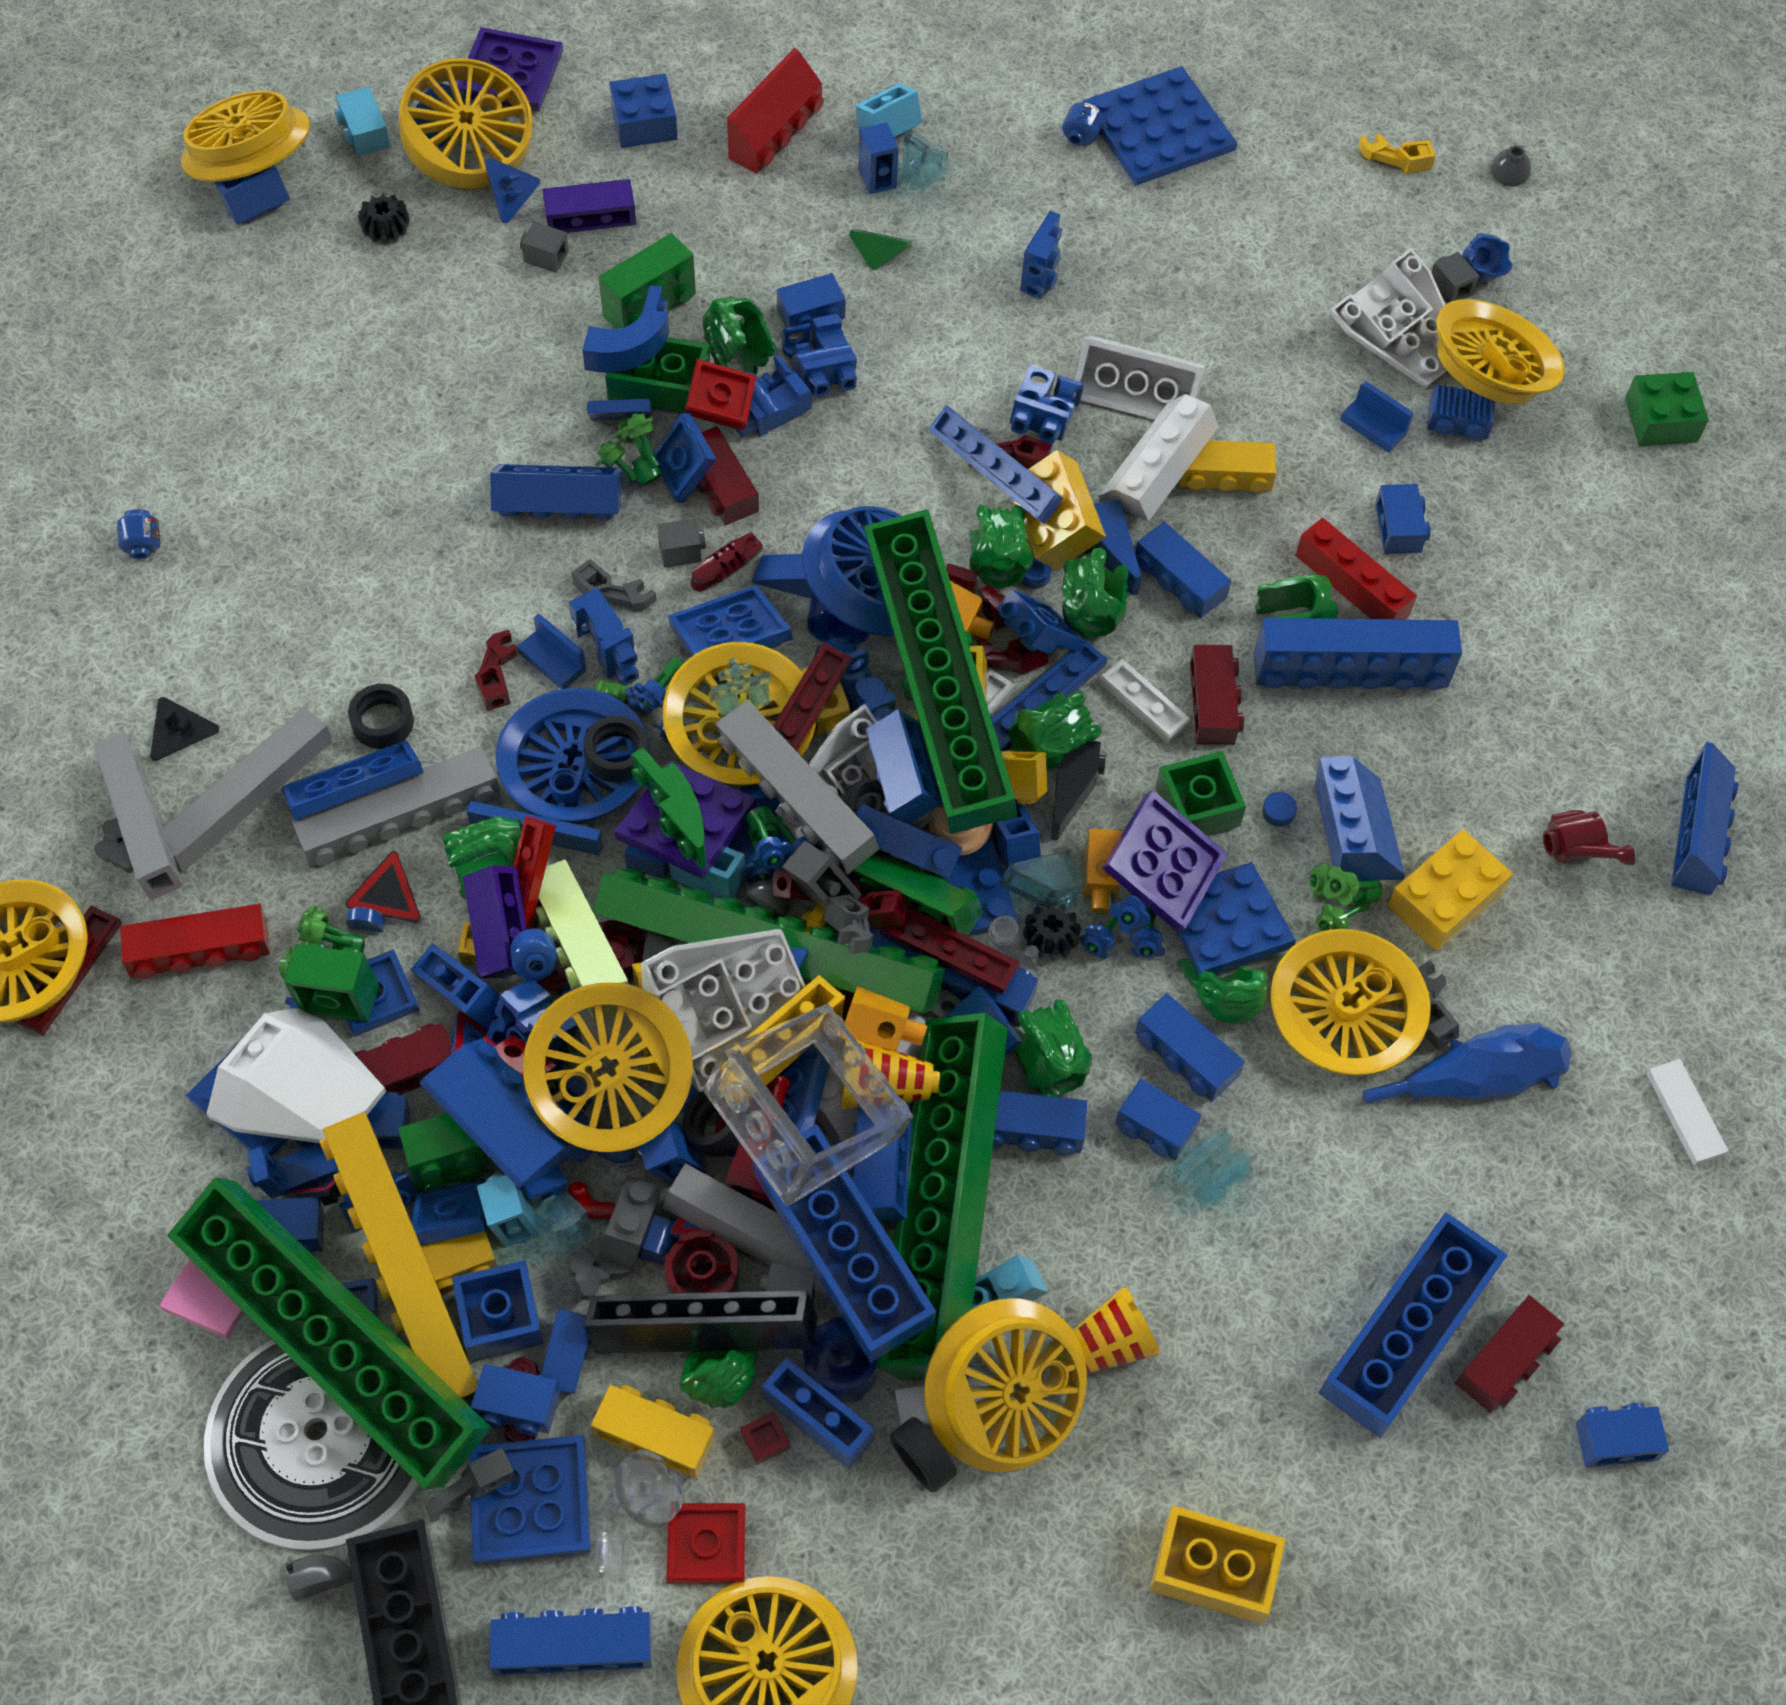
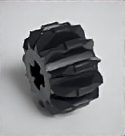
[358,193,410,244]
[1022,901,1081,961]

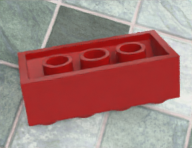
[727,48,824,174]

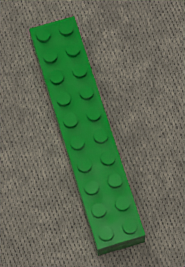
[864,509,1017,834]
[592,867,947,1014]
[876,1013,1008,1380]
[167,1178,492,1490]

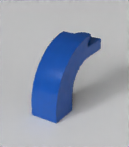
[582,285,670,373]

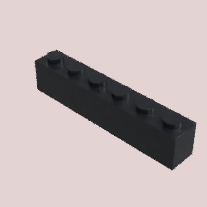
[584,1290,818,1354]

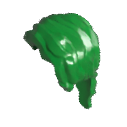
[1177,958,1268,1024]
[679,1350,758,1408]

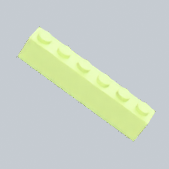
[535,859,629,1022]

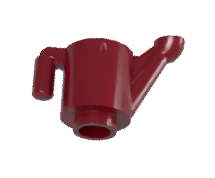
[1543,810,1635,866]

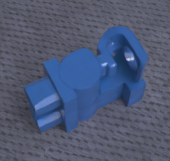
[782,314,857,397]
[736,354,812,437]
[1009,364,1085,444]
[569,588,639,686]
[840,648,896,722]

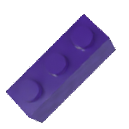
[542,179,637,233]
[463,865,527,979]

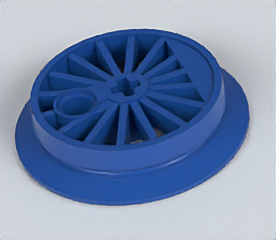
[802,506,902,637]
[496,688,650,822]

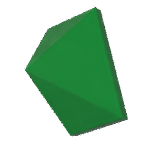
[849,229,912,270]

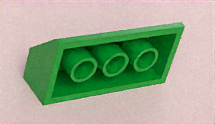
[838,849,983,936]

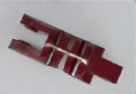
[690,532,763,592]

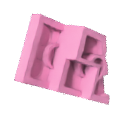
[159,1259,244,1339]

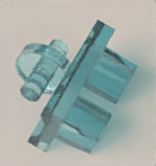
[708,658,772,717]

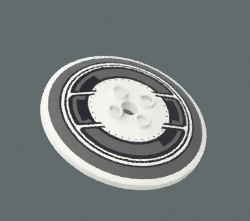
[204,1340,419,1551]

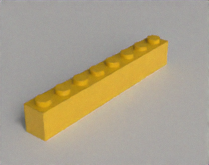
[319,1111,478,1398]

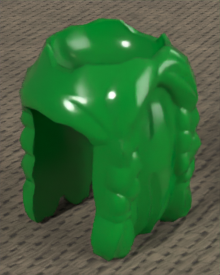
[702,296,776,375]
[969,504,1033,588]
[1061,547,1129,639]
[1255,574,1339,619]
[1008,691,1102,770]
[442,816,521,899]
[1014,999,1092,1097]

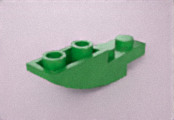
[631,747,707,869]

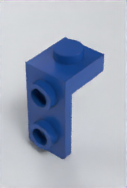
[247,1143,339,1199]

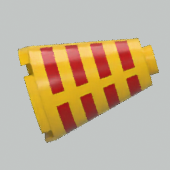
[840,1038,940,1109]
[1055,1286,1161,1374]

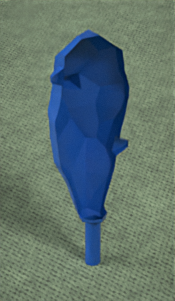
[1363,1023,1571,1104]

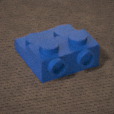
[1020,211,1062,299]
[996,589,1085,654]

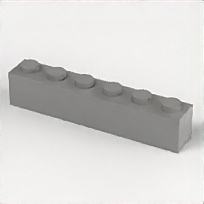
[716,699,879,875]
[291,746,500,867]

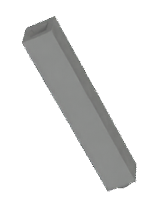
[164,707,332,873]
[94,731,183,901]
[663,1163,830,1299]

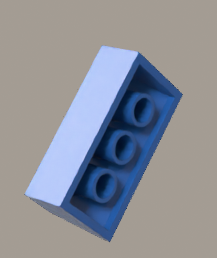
[490,464,623,519]
[1671,742,1739,895]
[1315,756,1405,881]
[419,1038,575,1188]

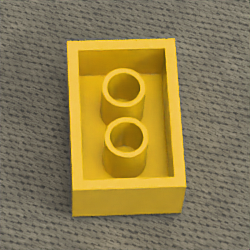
[1014,450,1106,570]
[1387,829,1514,951]
[1149,1505,1286,1625]

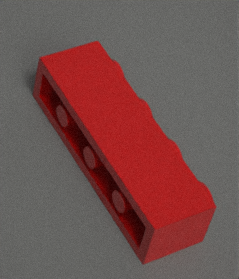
[1295,517,1417,620]
[120,903,270,979]

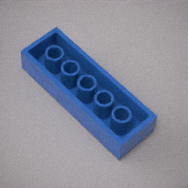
[1253,618,1462,690]
[753,1124,936,1363]
[1318,1212,1508,1438]

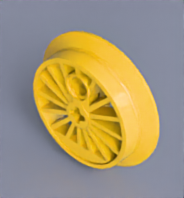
[181,90,310,182]
[1436,299,1565,404]
[663,642,816,786]
[0,879,88,1023]
[1270,929,1430,1076]
[523,982,693,1152]
[924,1298,1087,1472]
[676,1576,858,1705]

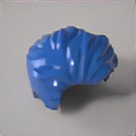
[1462,233,1513,283]

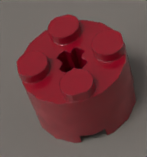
[665,1230,739,1294]

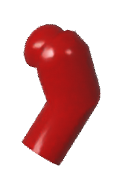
[566,1181,615,1220]

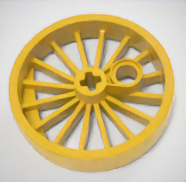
[398,58,533,189]

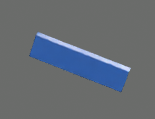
[466,801,603,856]

